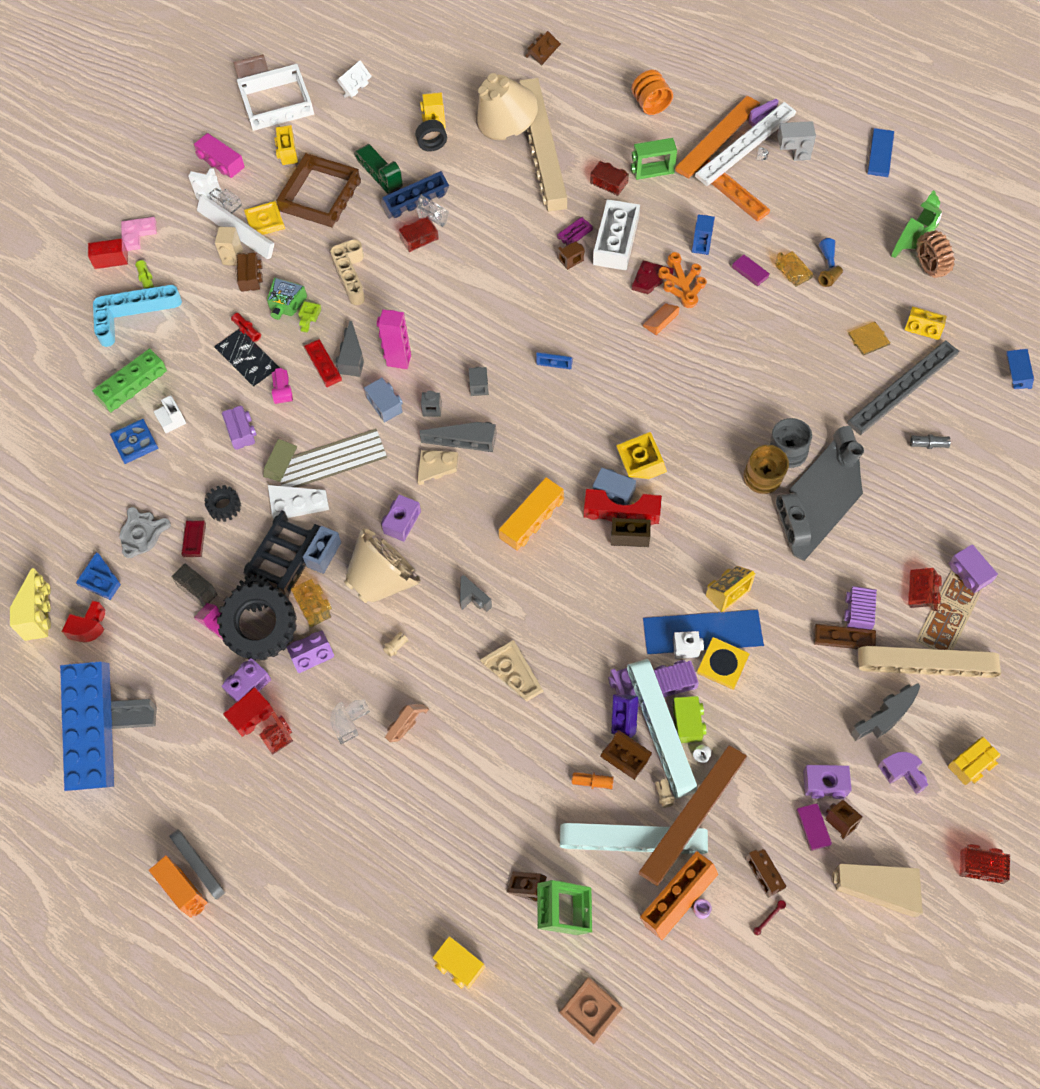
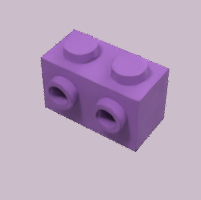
[222,658,271,702]

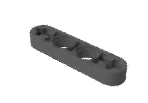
[169,829,225,900]

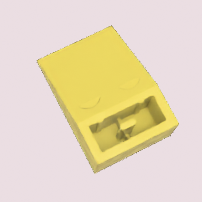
[10,568,51,641]

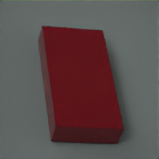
[181,520,206,557]

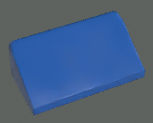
[536,352,573,370]

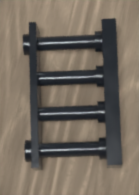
[243,510,321,598]

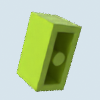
[672,696,706,743]

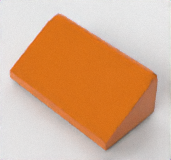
[643,303,679,335]

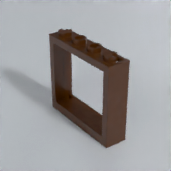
[276,153,361,228]

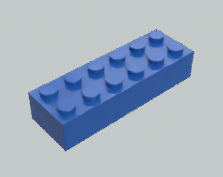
[60,661,114,791]

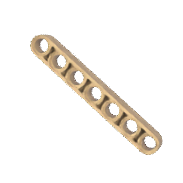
[858,646,1001,678]

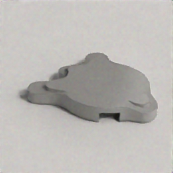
[119,507,171,558]

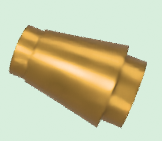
[818,265,843,287]

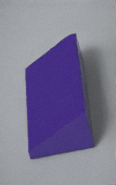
[611,694,638,738]

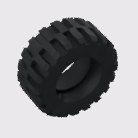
[217,582,297,661]

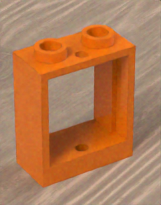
[148,855,208,918]

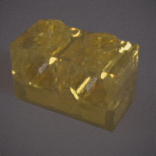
[291,579,332,628]

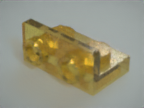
[775,251,813,287]

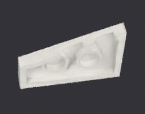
[268,485,329,520]

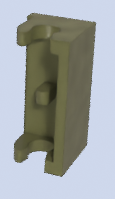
[263,439,297,482]

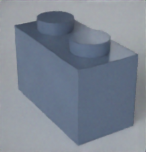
[364,378,403,423]
[593,468,636,505]
[303,526,341,574]

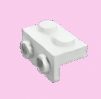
[189,168,221,202]

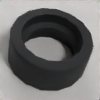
[415,120,448,152]

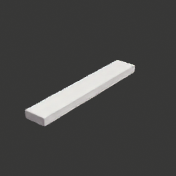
[197,195,275,259]

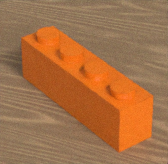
[640,851,718,940]

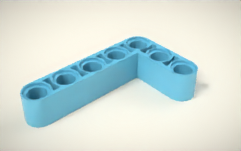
[93,285,182,347]

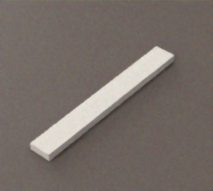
[695,102,796,186]

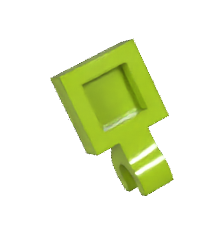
[298,301,321,333]

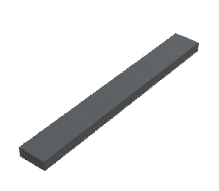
[847,340,959,436]

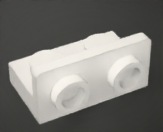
[337,61,372,98]

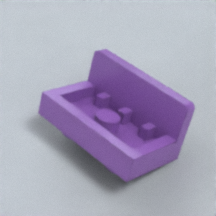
[287,630,334,673]

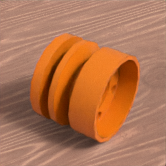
[631,69,673,115]

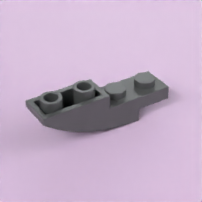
[851,683,920,741]

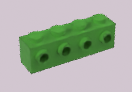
[92,348,167,413]

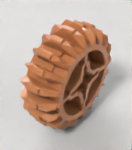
[916,230,955,278]

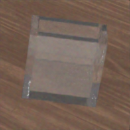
[208,188,242,214]

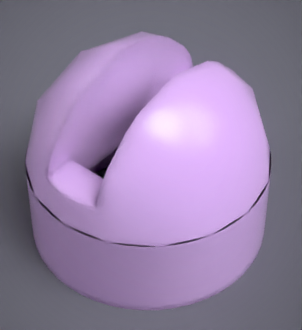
[693,899,712,919]

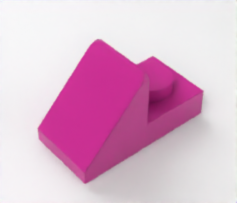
[194,603,223,640]

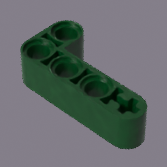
[354,144,403,194]

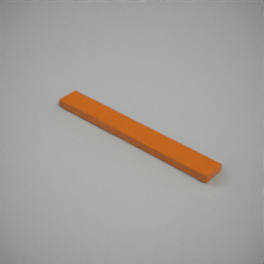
[675,96,760,179]

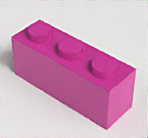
[194,133,245,178]

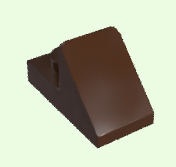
[507,871,547,902]

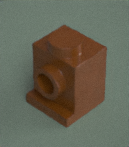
[558,241,585,270]
[825,800,863,840]

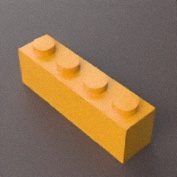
[499,477,564,551]

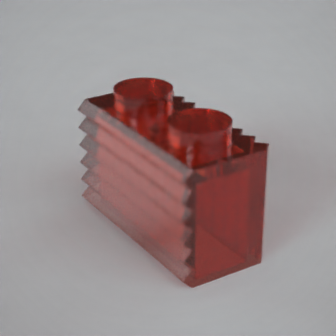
[590,161,629,196]
[399,216,439,252]
[960,844,1010,884]

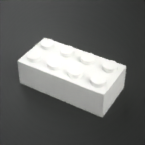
[593,199,640,270]

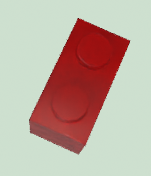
[88,238,128,269]
[223,687,274,737]

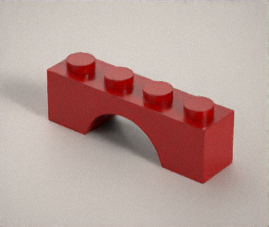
[584,489,662,525]

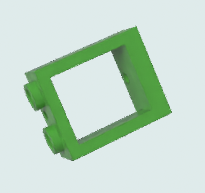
[631,138,677,180]
[537,880,592,935]

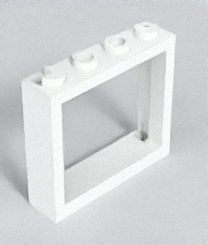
[237,64,314,131]

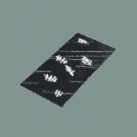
[214,328,280,387]

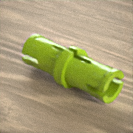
[135,260,154,289]

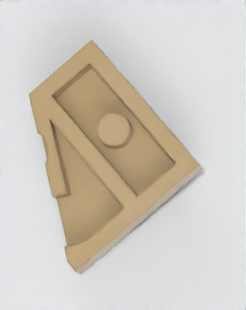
[418,450,458,485]

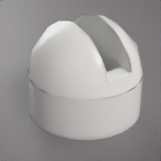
[693,744,711,763]

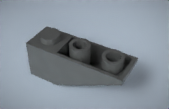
[336,321,364,377]

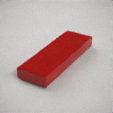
[304,339,342,388]

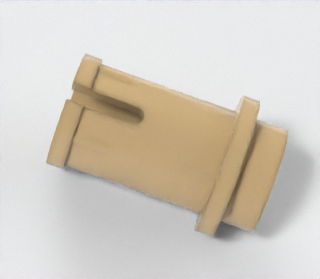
[383,632,408,657]
[655,779,675,808]

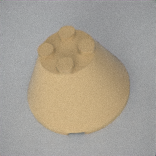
[477,73,538,140]
[344,528,421,603]

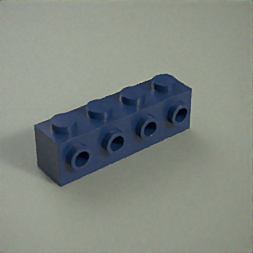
[381,171,449,219]

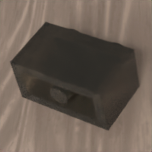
[171,563,218,607]

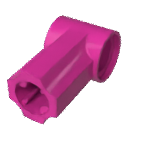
[272,368,293,404]

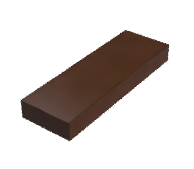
[814,624,876,649]

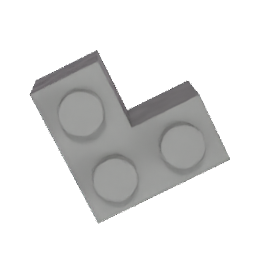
[778,121,816,161]

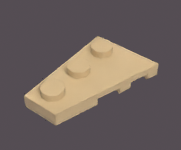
[480,640,544,702]

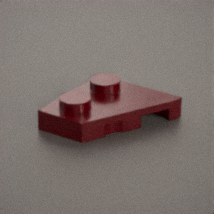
[632,260,674,295]

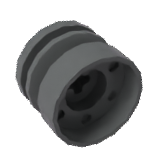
[770,418,812,468]

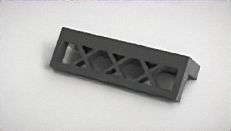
[111,699,157,729]

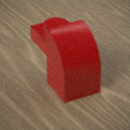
[61,601,106,643]

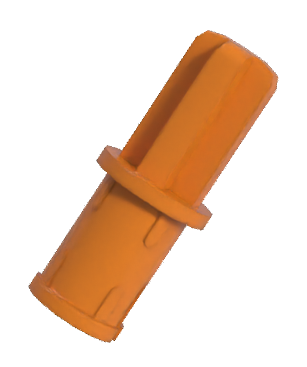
[572,772,614,790]

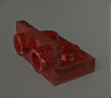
[908,568,942,611]
[259,712,293,755]

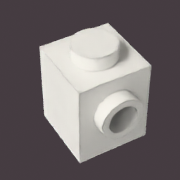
[673,631,704,659]

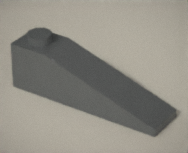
[420,422,497,452]

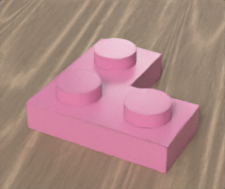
[121,217,157,251]

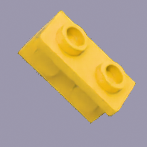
[905,306,947,340]

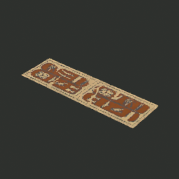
[915,570,983,650]

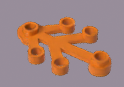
[658,252,707,308]

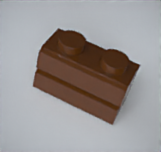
[237,252,263,292]

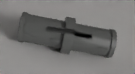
[910,434,951,449]

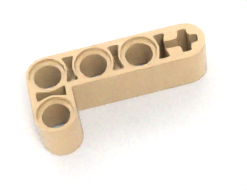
[330,239,365,305]

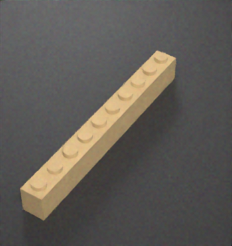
[520,78,567,212]

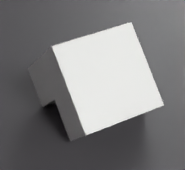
[153,395,186,433]

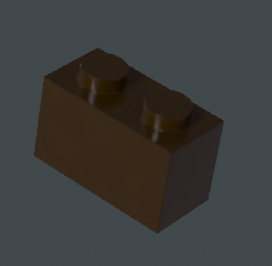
[611,518,651,547]

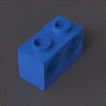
[692,214,715,255]

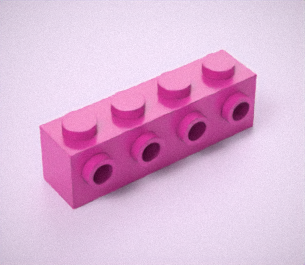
[377,309,412,369]

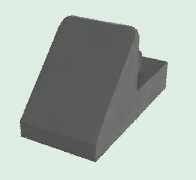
[460,575,492,612]

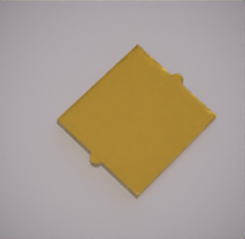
[848,322,891,356]

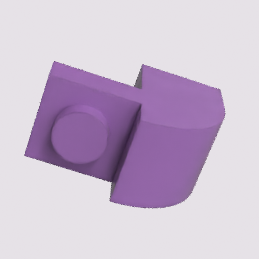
[878,752,928,794]

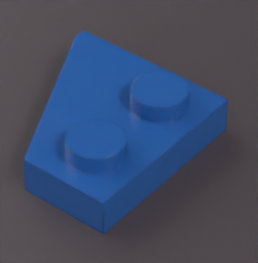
[76,552,121,600]

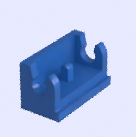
[1006,349,1034,389]

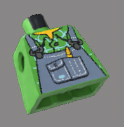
[267,278,307,320]

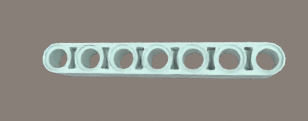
[627,659,697,799]
[560,823,708,854]

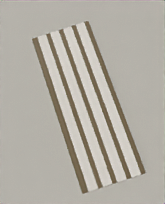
[280,429,387,488]

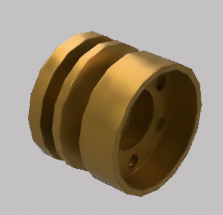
[743,445,789,494]

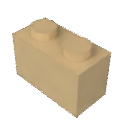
[215,227,243,266]

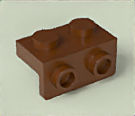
[525,31,561,66]
[600,730,652,780]

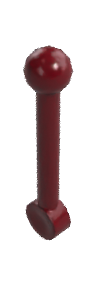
[753,900,786,936]

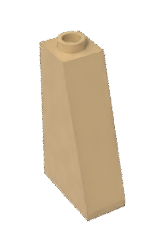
[832,864,923,917]

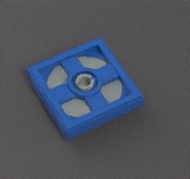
[110,419,159,464]

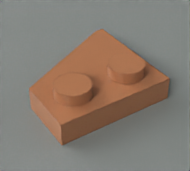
[385,704,429,742]

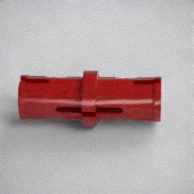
[231,313,262,342]

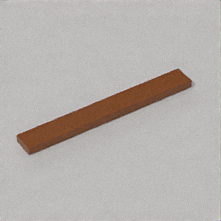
[639,745,747,886]

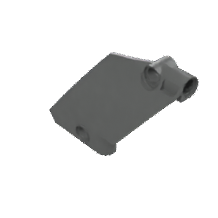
[776,426,864,561]

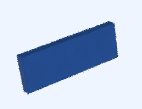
[867,128,895,177]

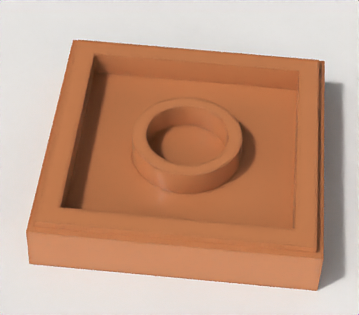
[559,977,623,1045]

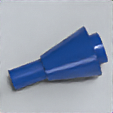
[818,238,836,269]

